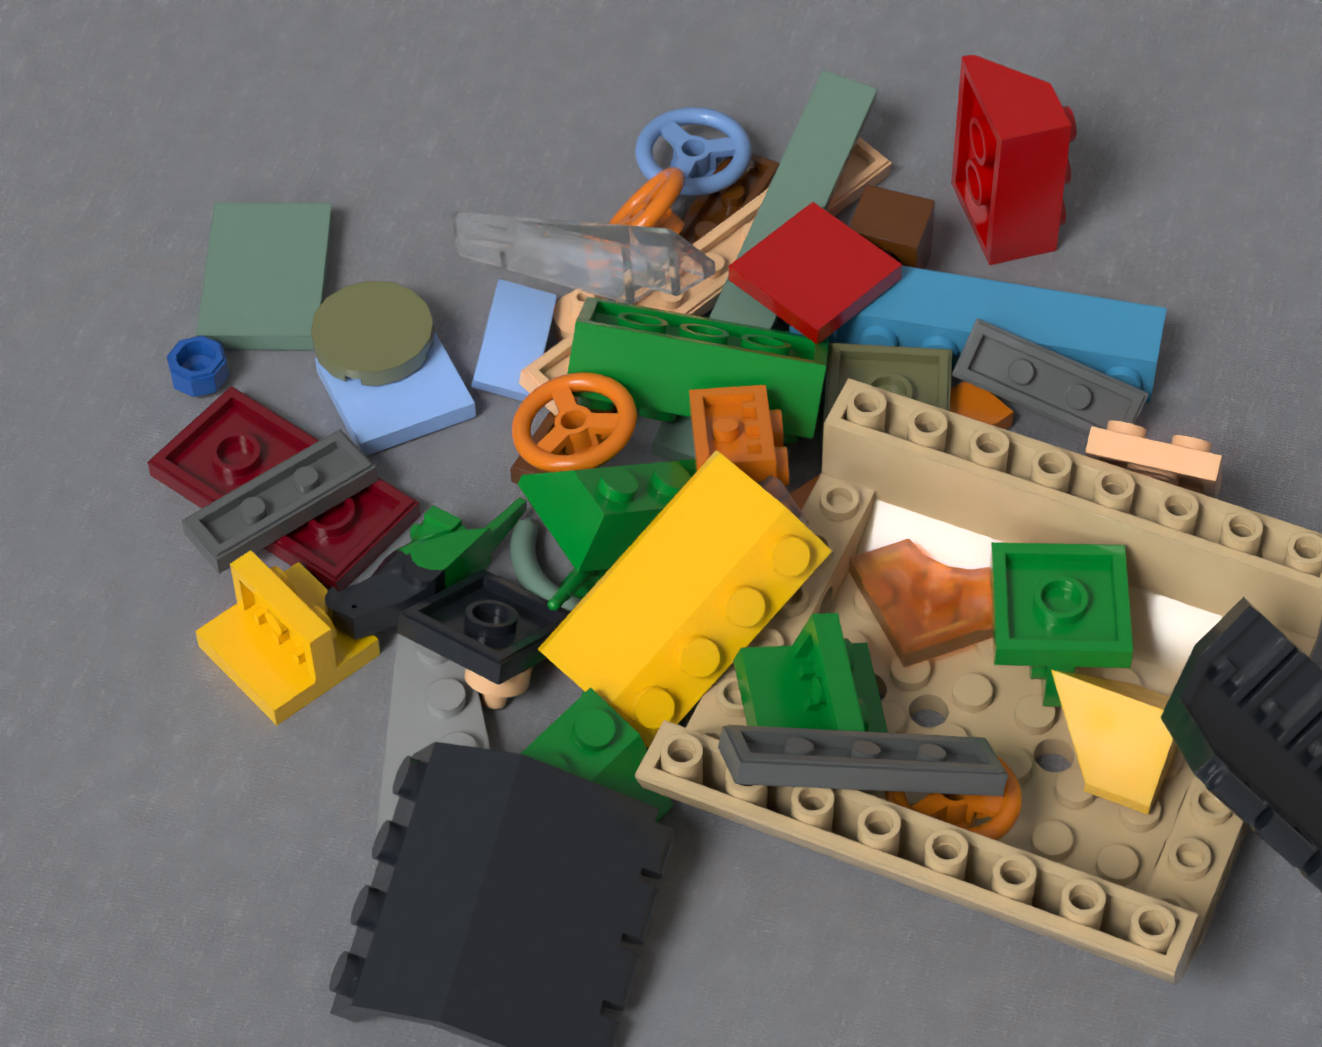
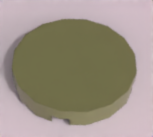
[311,281,435,386]

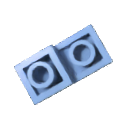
[471,279,557,401]

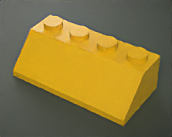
[538,450,832,749]

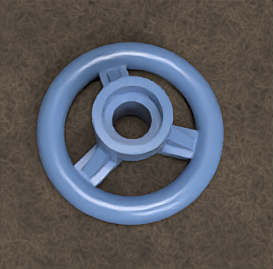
[635,107,752,196]

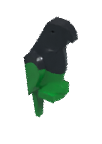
[325,497,527,640]

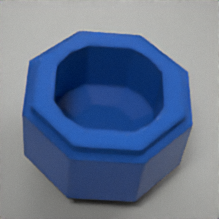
[167,335,229,397]

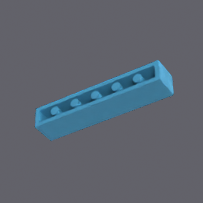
[790,266,1167,403]

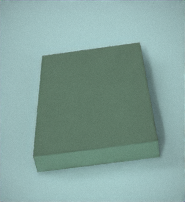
[196,203,333,350]

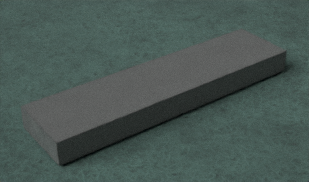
[718,725,1008,796]

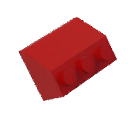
[951,54,1077,266]

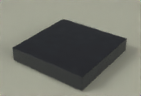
[397,569,570,685]

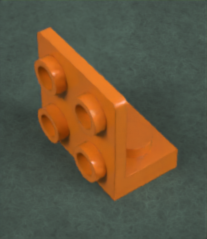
[689,385,789,510]

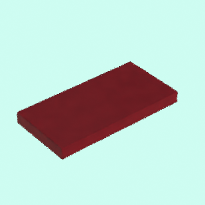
[148,386,421,591]

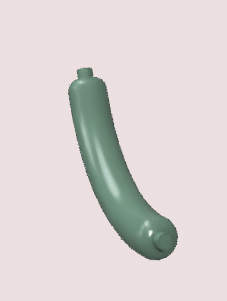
[510,517,582,612]

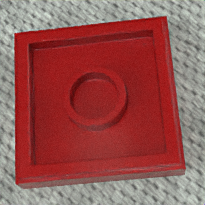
[728,202,902,344]

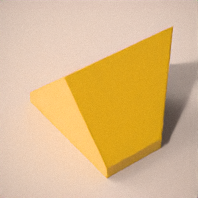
[1051,670,1178,815]

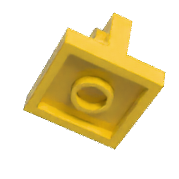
[195,550,380,726]

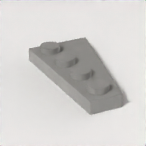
[374,634,490,871]

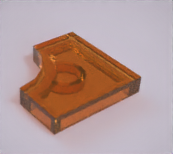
[849,538,993,668]

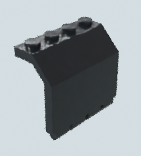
[1160,597,1322,892]
[329,742,676,1047]

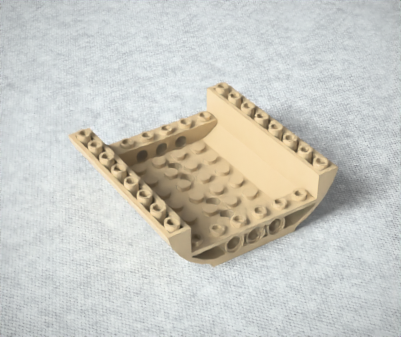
[635,378,1322,984]

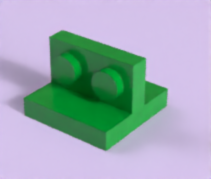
[989,542,1133,707]
[733,613,888,733]

